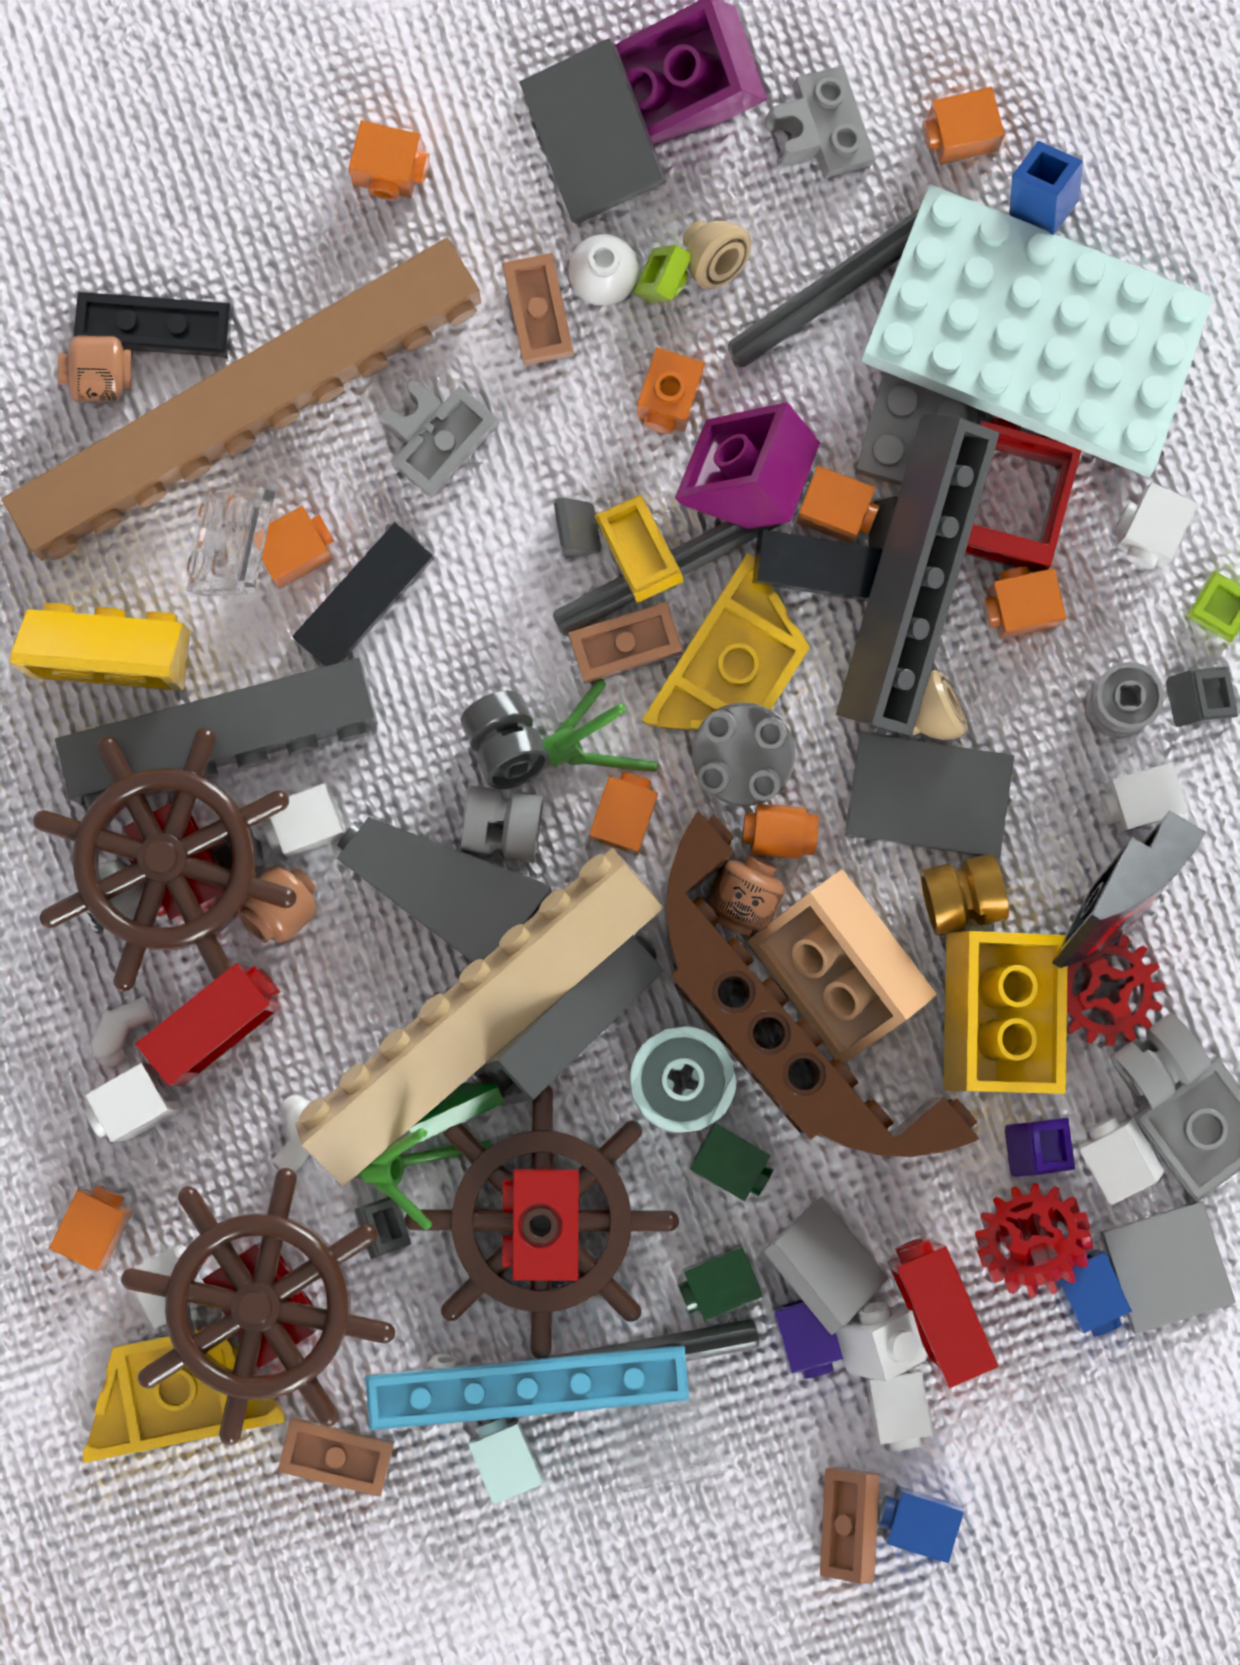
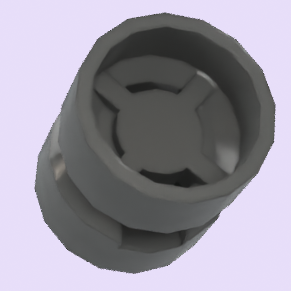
[460,690,550,789]

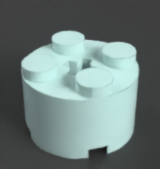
[630,1026,736,1133]

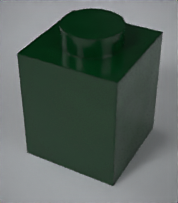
[689,1123,774,1201]
[677,1245,763,1322]

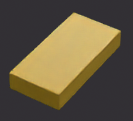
[594,494,684,603]

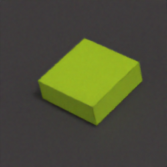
[1185,570,1240,643]

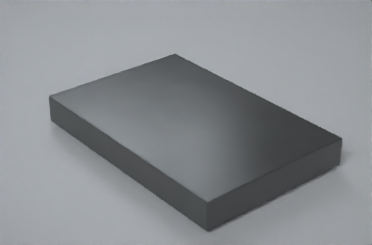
[519,38,667,224]
[845,732,1014,859]

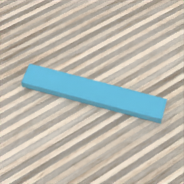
[365,1345,689,1431]

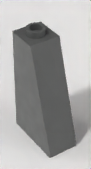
[336,817,552,962]
[474,935,665,1106]

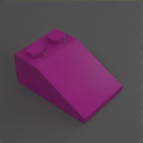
[615,0,767,145]

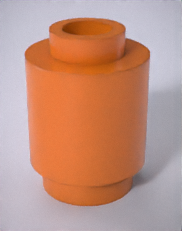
[742,803,819,859]

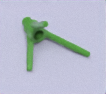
[542,679,658,772]
[354,1128,492,1230]

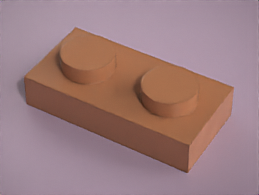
[502,253,573,366]
[568,602,683,684]
[277,1417,395,1497]
[820,1467,880,1584]

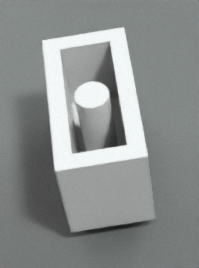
[85,1063,183,1142]

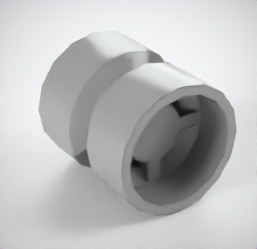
[1085,662,1165,739]
[461,785,543,863]
[1110,1013,1211,1111]

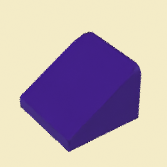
[1005,1117,1075,1177]

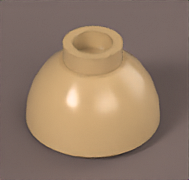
[683,221,751,289]
[912,670,967,740]

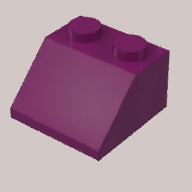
[675,402,820,529]

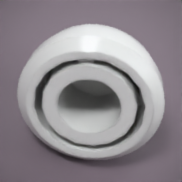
[568,234,639,305]

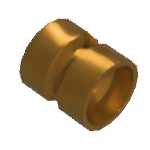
[920,853,1009,936]

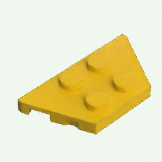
[642,553,810,731]
[82,1328,287,1463]

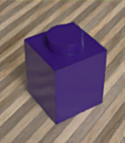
[772,1299,843,1379]

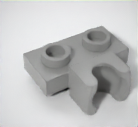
[764,65,876,179]
[380,380,499,499]

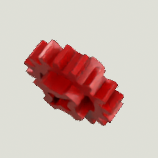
[1067,935,1165,1047]
[975,1183,1093,1297]

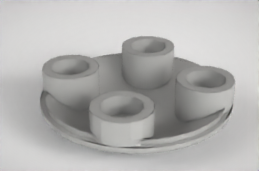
[692,702,796,806]

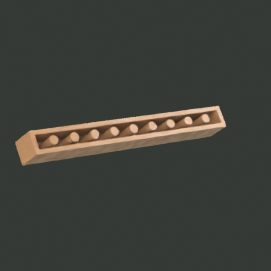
[1,237,482,561]

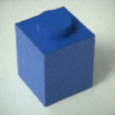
[1009,141,1083,235]
[1056,1250,1132,1337]
[877,1485,964,1564]

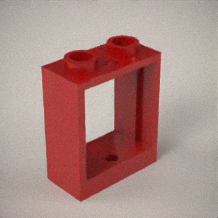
[965,418,1082,573]
[135,963,282,1086]
[887,1237,999,1389]

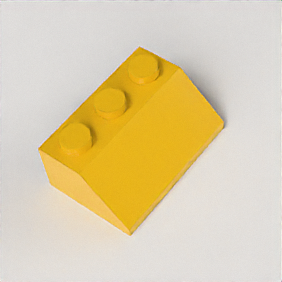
[10,602,190,692]
[943,931,1068,1094]

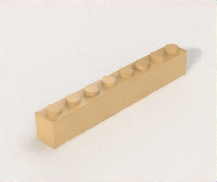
[295,847,664,1187]

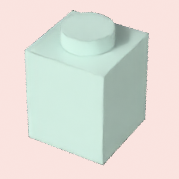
[468,1418,544,1505]

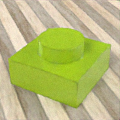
[632,245,691,303]

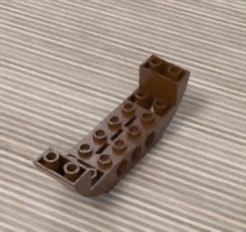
[665,811,979,1157]

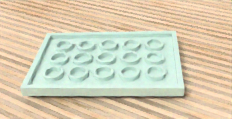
[860,183,1214,477]

